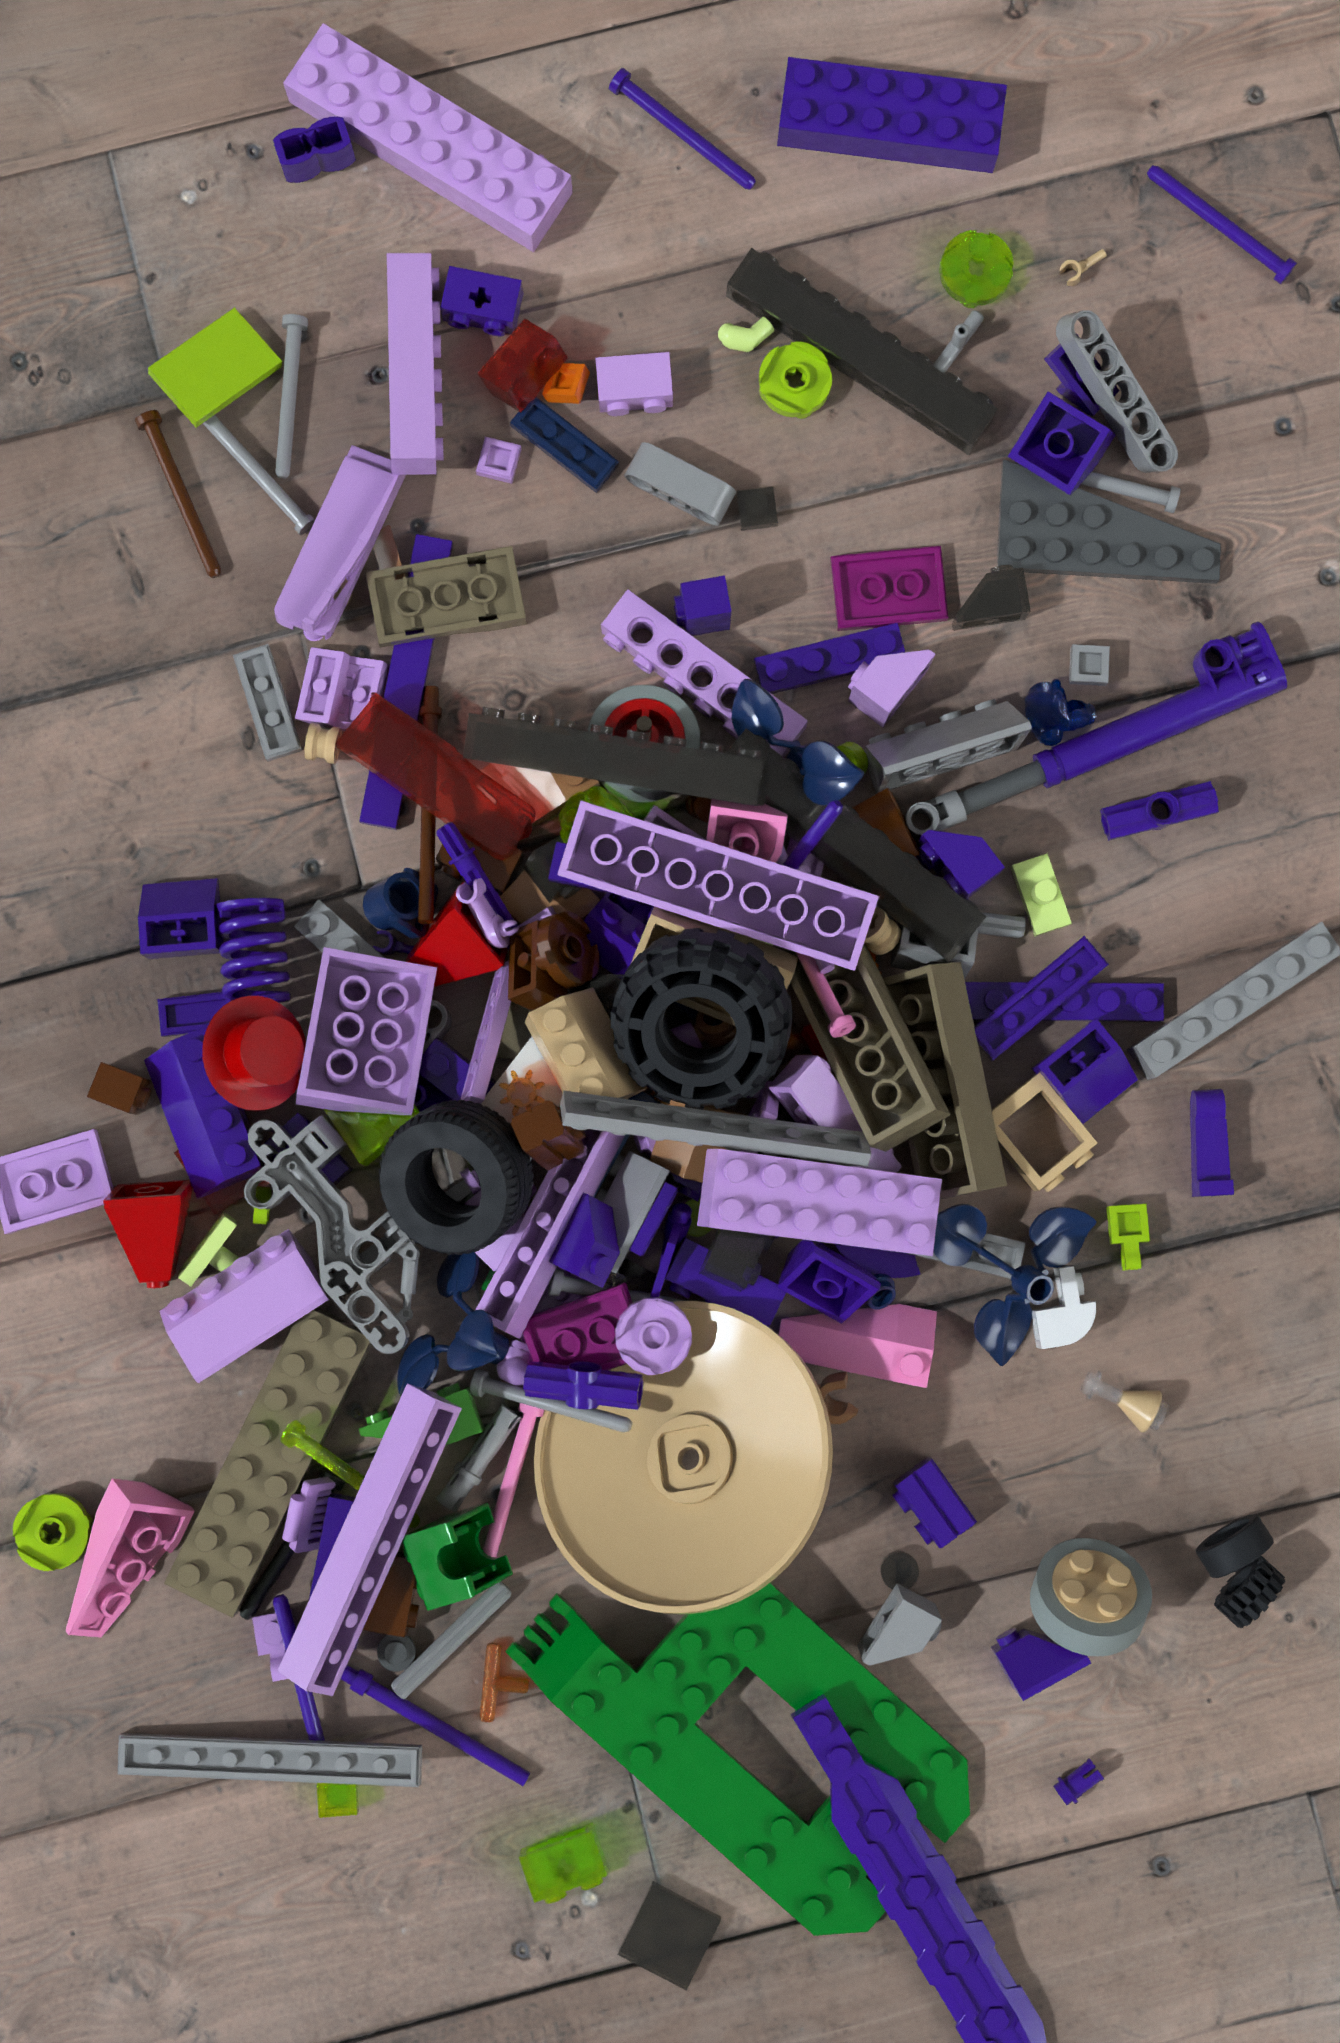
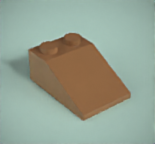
[467,718,600,843]

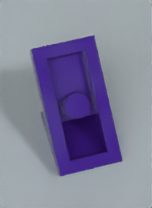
[1044,334,1120,416]

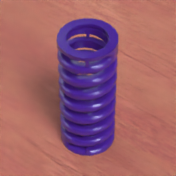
[216,898,291,1003]

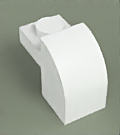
[1032,1266,1096,1349]

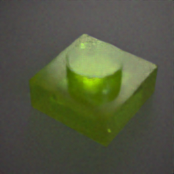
[317,1783,359,1818]

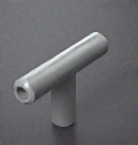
[932,310,984,376]

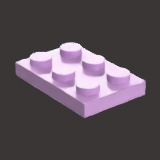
[0,1129,114,1234]

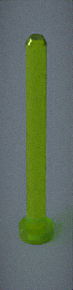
[280,1420,420,1528]

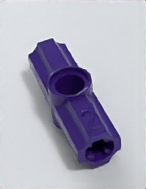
[1100,781,1219,841]
[523,1361,644,1410]

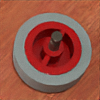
[587,685,700,802]

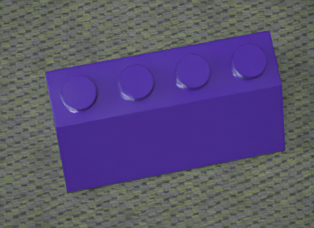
[144,1026,266,1199]

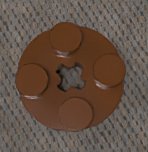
[534,911,599,989]

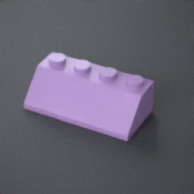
[159,1229,329,1383]

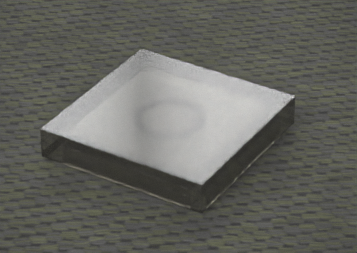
[618,1881,721,1990]

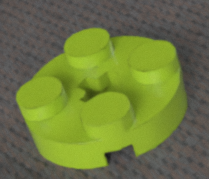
[759,341,832,419]
[13,1493,93,1571]

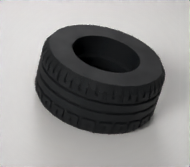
[379,1100,534,1255]

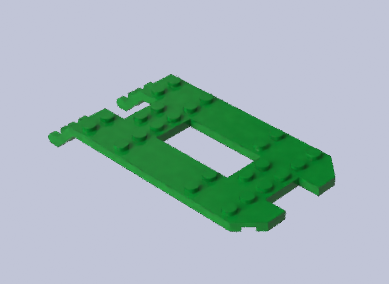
[505,1582,970,1936]

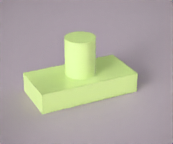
[1010,853,1072,937]
[178,1211,240,1287]

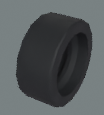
[1196,1514,1274,1578]

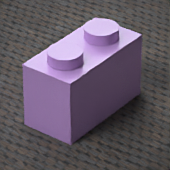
[595,352,673,416]

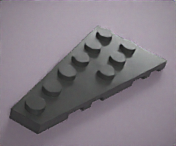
[996,459,1221,584]

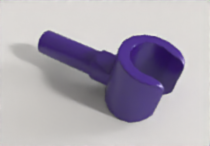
[373,930,414,955]

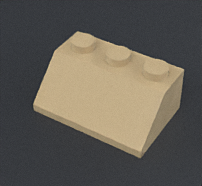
[525,988,647,1099]

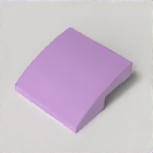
[295,647,389,736]

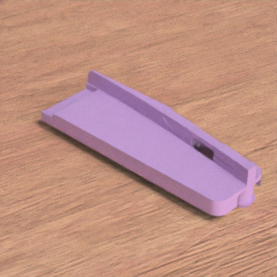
[274,445,406,641]

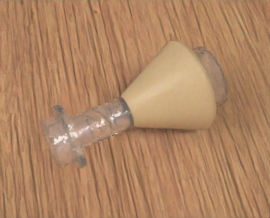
[1081,1371,1169,1432]

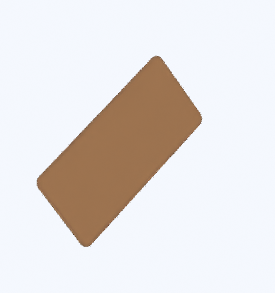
[373,525,405,580]

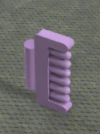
[282,1477,336,1553]

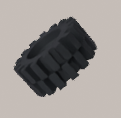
[1214,1556,1285,1628]

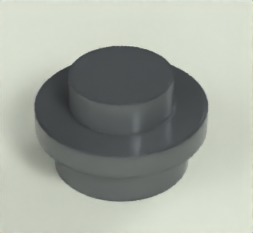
[377,1635,416,1672]

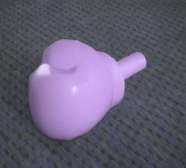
[497,1335,533,1387]

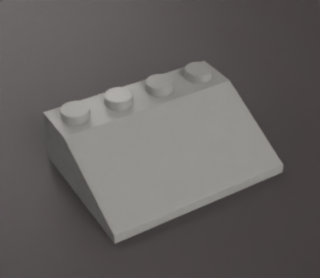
[864,699,1032,794]

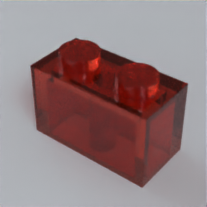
[477,318,568,413]

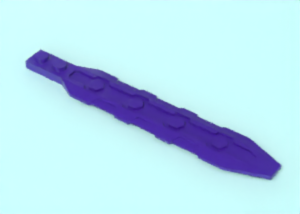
[791,1694,1047,2043]

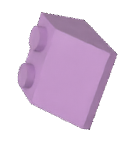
[848,650,935,728]

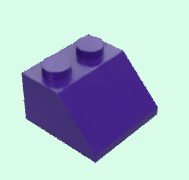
[1007,392,1116,496]
[777,1240,881,1324]

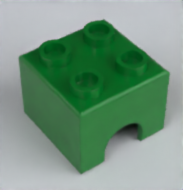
[403,1502,513,1611]

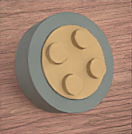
[1030,1538,1152,1656]

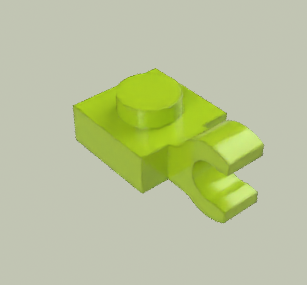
[1106,1204,1150,1271]

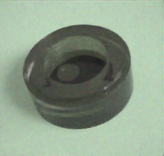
[880,1551,919,1589]

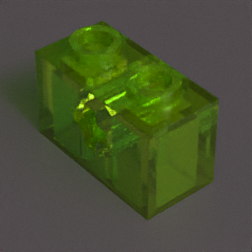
[519,1822,608,1904]

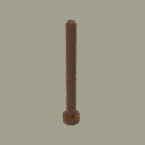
[135,410,221,578]

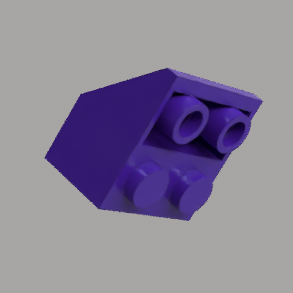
[916,830,1005,904]
[138,878,223,959]
[584,892,654,980]
[1032,1018,1138,1124]
[412,1038,496,1117]

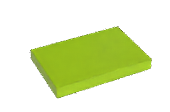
[148,307,282,428]

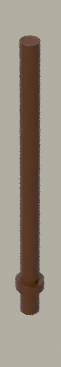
[418,686,442,924]

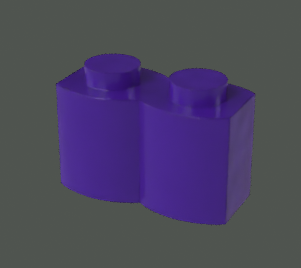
[273,117,356,183]

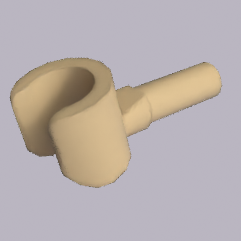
[1059,249,1107,286]

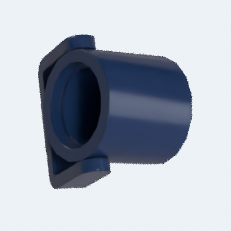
[363,868,438,939]

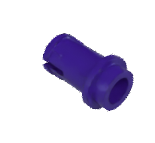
[1053,1758,1104,1805]

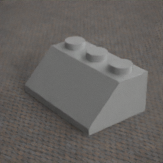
[596,1151,669,1274]

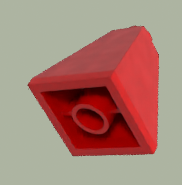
[405,881,508,987]
[103,1179,193,1288]

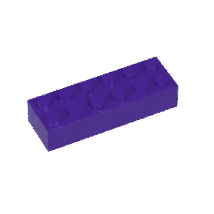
[777,57,1007,173]

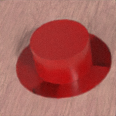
[202,996,306,1111]

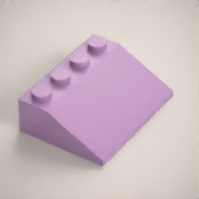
[296,947,437,1116]

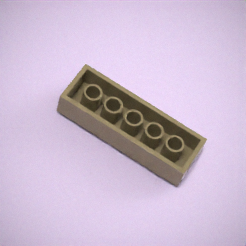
[776,943,951,1152]
[883,962,1007,1199]

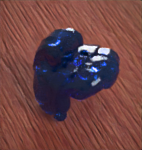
[1025,679,1097,746]

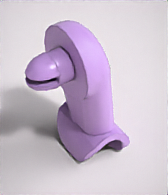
[456,878,519,949]

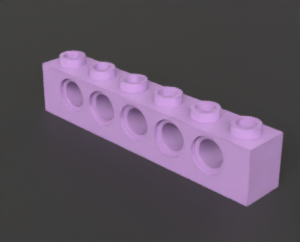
[601,589,808,763]

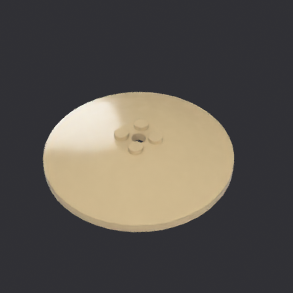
[534,1301,833,1614]

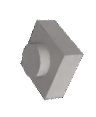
[1069,644,1110,686]

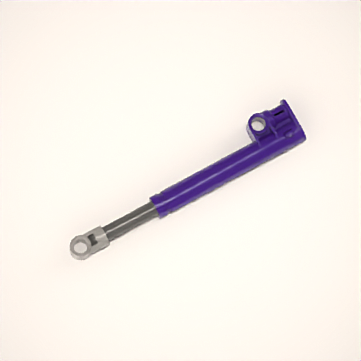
[905,621,1287,841]

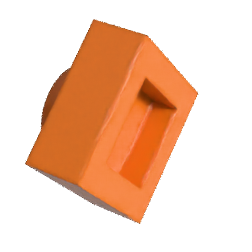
[542,363,590,404]

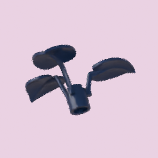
[732,679,864,805]
[933,1204,1097,1366]
[397,1252,509,1396]

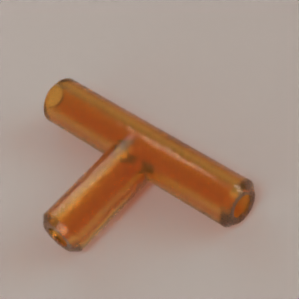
[479,1643,529,1722]

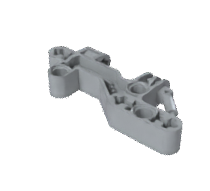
[244,1115,420,1354]

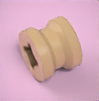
[304,723,342,764]
[864,907,901,955]

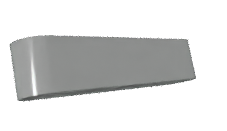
[1056,310,1178,473]

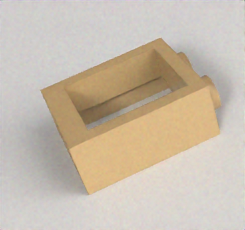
[992,1072,1097,1192]

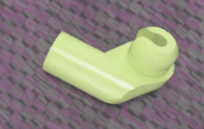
[718,317,774,352]

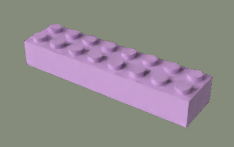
[283,23,573,252]
[557,801,879,971]

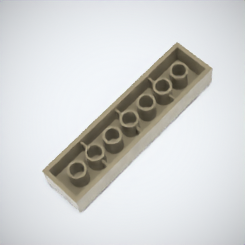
[164,1307,372,1618]

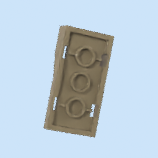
[365,546,526,648]

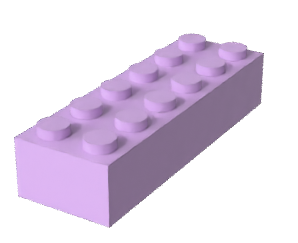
[697,1149,942,1256]

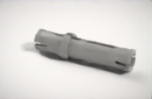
[436,1404,521,1512]

